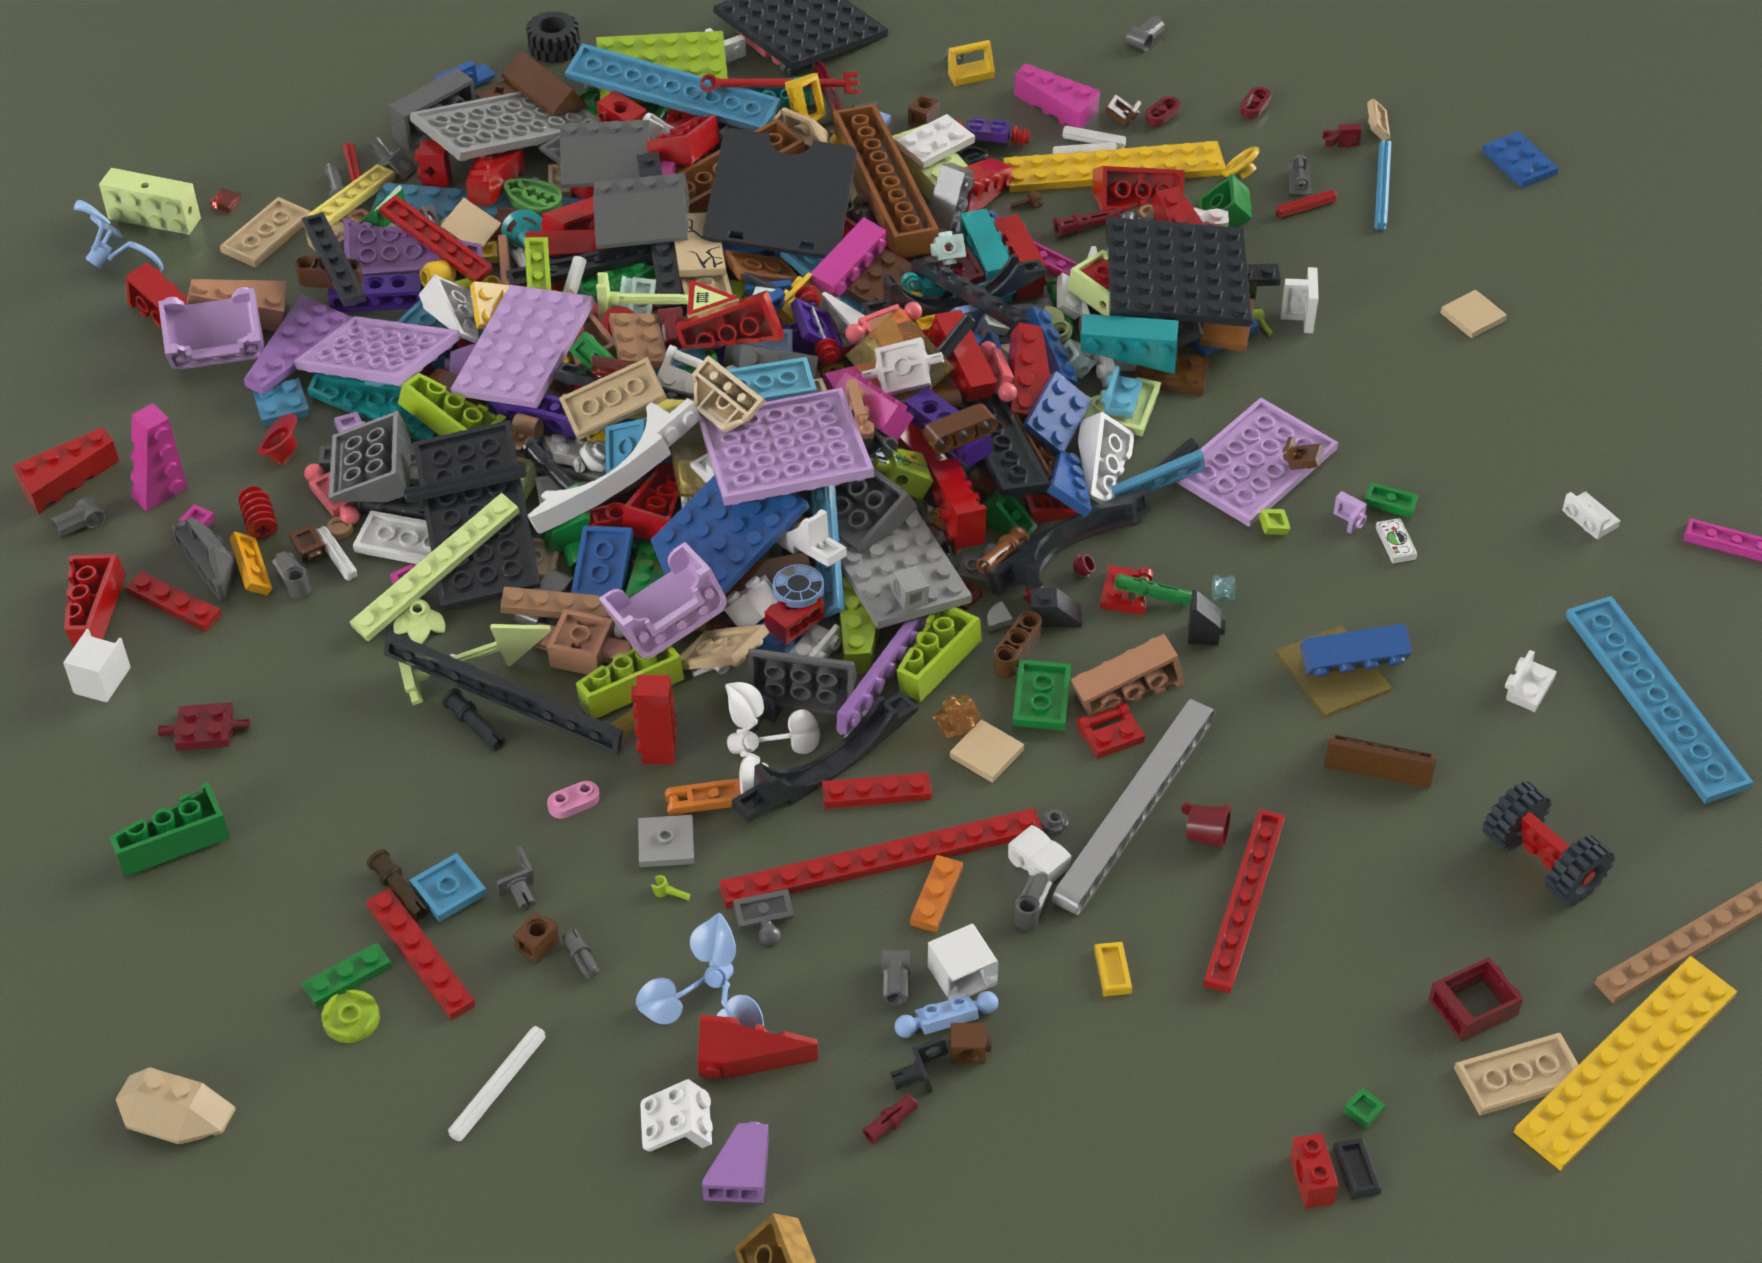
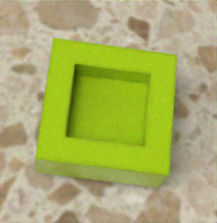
[1259,509,1291,535]

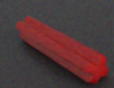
[343,142,362,183]
[1275,190,1337,218]

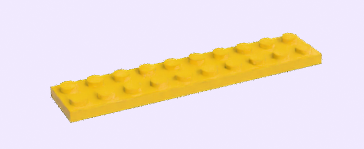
[1003,141,1226,193]
[1513,956,1737,1171]

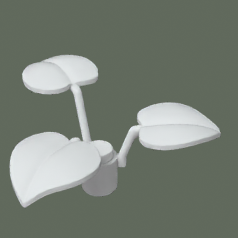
[725,682,820,794]

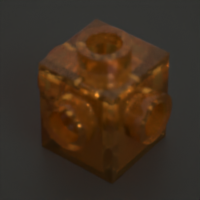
[933,694,981,738]

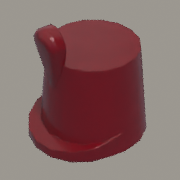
[1181,802,1232,849]

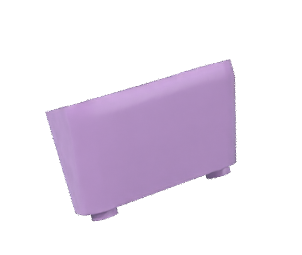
[158,287,265,369]
[599,542,727,658]

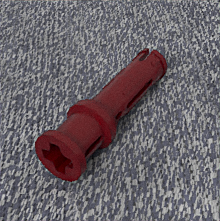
[1053,207,1121,238]

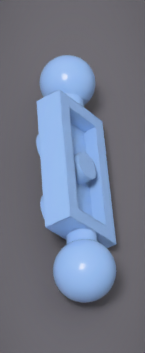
[894,991,998,1038]

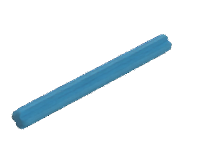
[1374,140,1391,231]

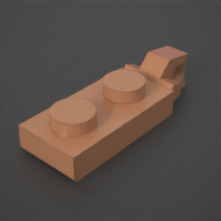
[845,379,874,439]

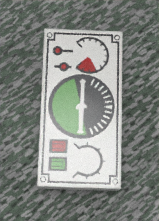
[1376,518,1417,564]

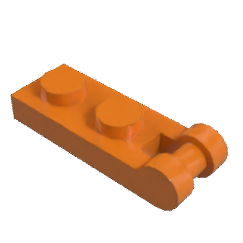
[665,778,741,816]

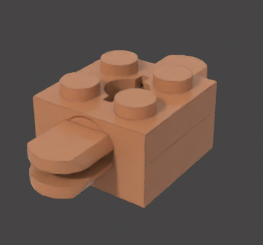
[534,609,631,675]

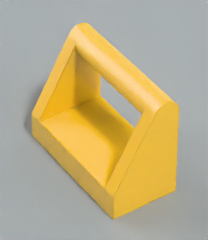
[948,40,995,86]
[785,73,826,121]

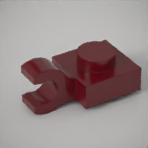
[1322,124,1362,147]

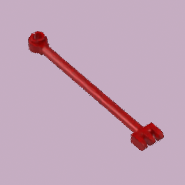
[700,72,860,94]

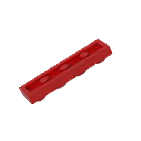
[125,571,222,632]
[822,772,932,809]

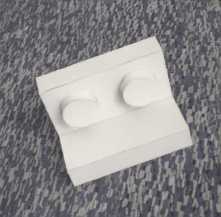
[1280,267,1319,333]

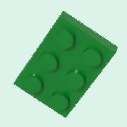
[1012,660,1071,731]

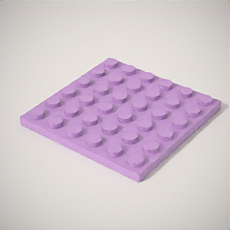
[699,388,874,506]

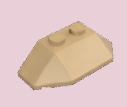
[772,107,830,151]
[692,355,766,433]
[115,1067,236,1144]

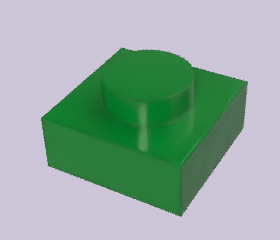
[1343,1087,1386,1129]

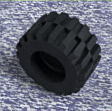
[526,11,581,63]

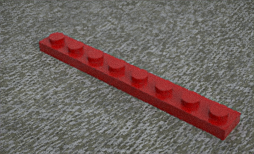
[1203,808,1286,994]

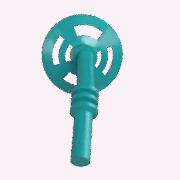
[501,210,542,252]

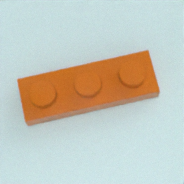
[910,855,963,932]

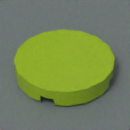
[321,990,380,1043]

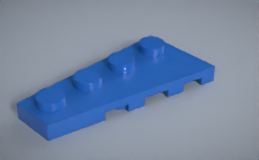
[1047,449,1092,517]

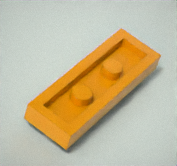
[229,531,272,596]

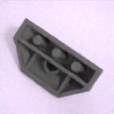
[723,343,819,379]
[171,517,237,603]

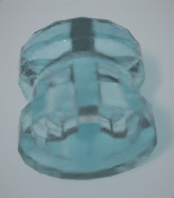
[1212,575,1235,600]

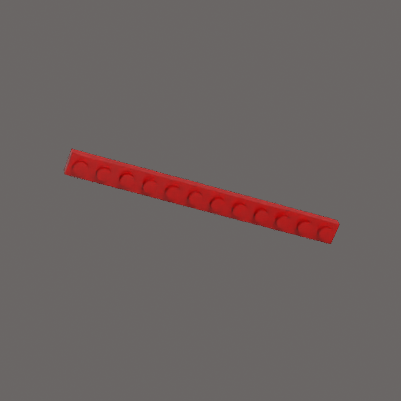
[719,808,1043,909]

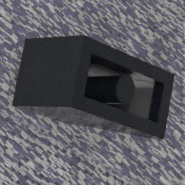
[1030,588,1082,627]
[1188,590,1226,645]

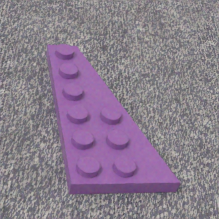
[344,218,483,276]
[244,294,353,395]

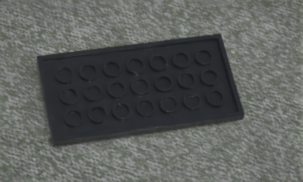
[413,420,541,611]

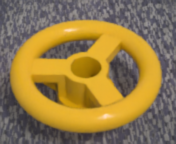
[1222,146,1259,179]

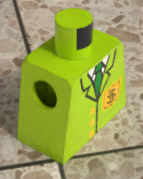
[872,448,933,500]

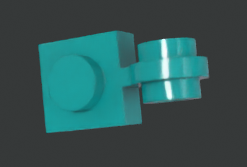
[901,272,945,298]

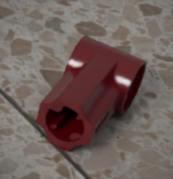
[658,307,683,349]

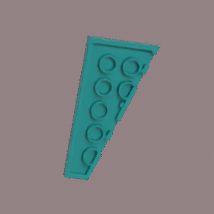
[307,373,437,441]

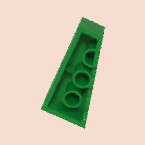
[109,782,230,877]

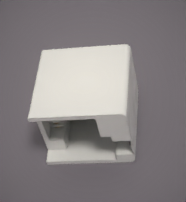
[63,629,131,702]
[928,924,998,1000]

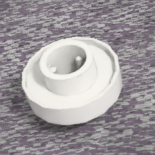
[580,440,606,472]

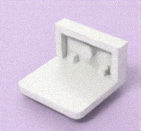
[640,1079,713,1152]

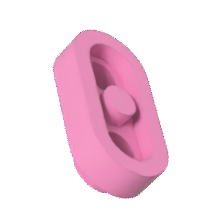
[547,781,600,819]

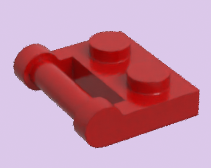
[1100,565,1153,614]
[1076,702,1145,759]

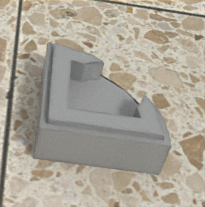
[987,601,1013,632]

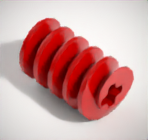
[238,486,278,539]

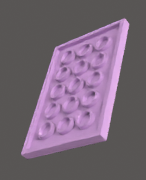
[450,285,595,408]
[294,316,461,386]
[1176,398,1338,527]

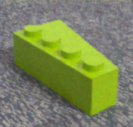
[398,373,507,436]
[839,577,880,674]
[897,607,982,702]
[576,646,684,719]

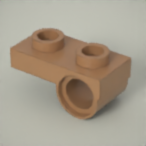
[512,413,544,458]

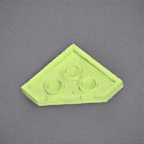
[1082,377,1161,437]

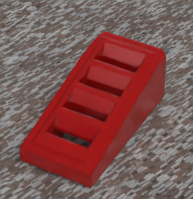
[1024,495,1079,524]

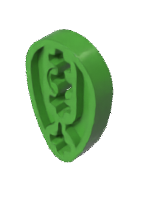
[503,178,563,218]

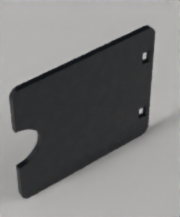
[703,128,857,259]

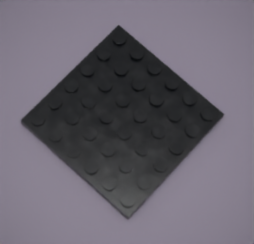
[713,0,888,71]
[1106,217,1252,327]

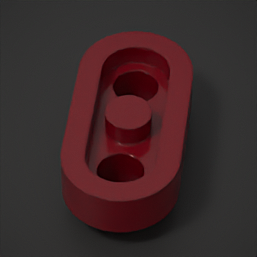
[1240,87,1271,119]
[1145,96,1181,127]

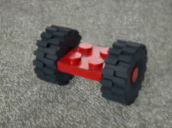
[1482,781,1615,906]

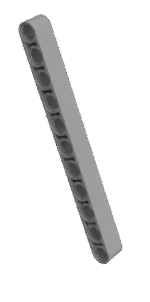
[1052,699,1215,915]

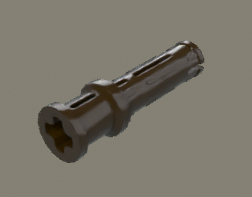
[367,849,429,921]

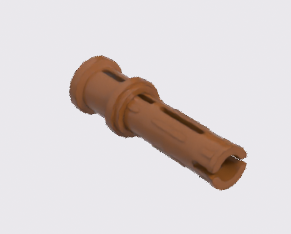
[976,526,1029,574]

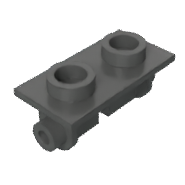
[1288,154,1312,195]

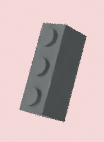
[929,162,974,234]

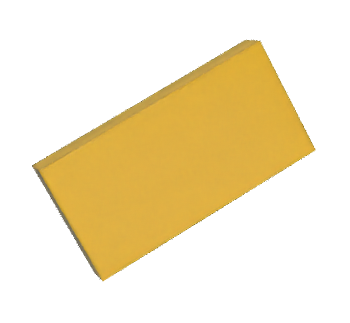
[1094,942,1132,997]

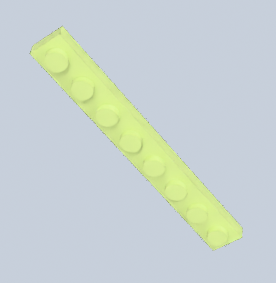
[350,493,520,642]

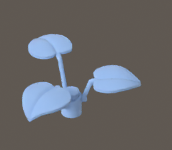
[74,200,164,272]
[636,913,764,1028]

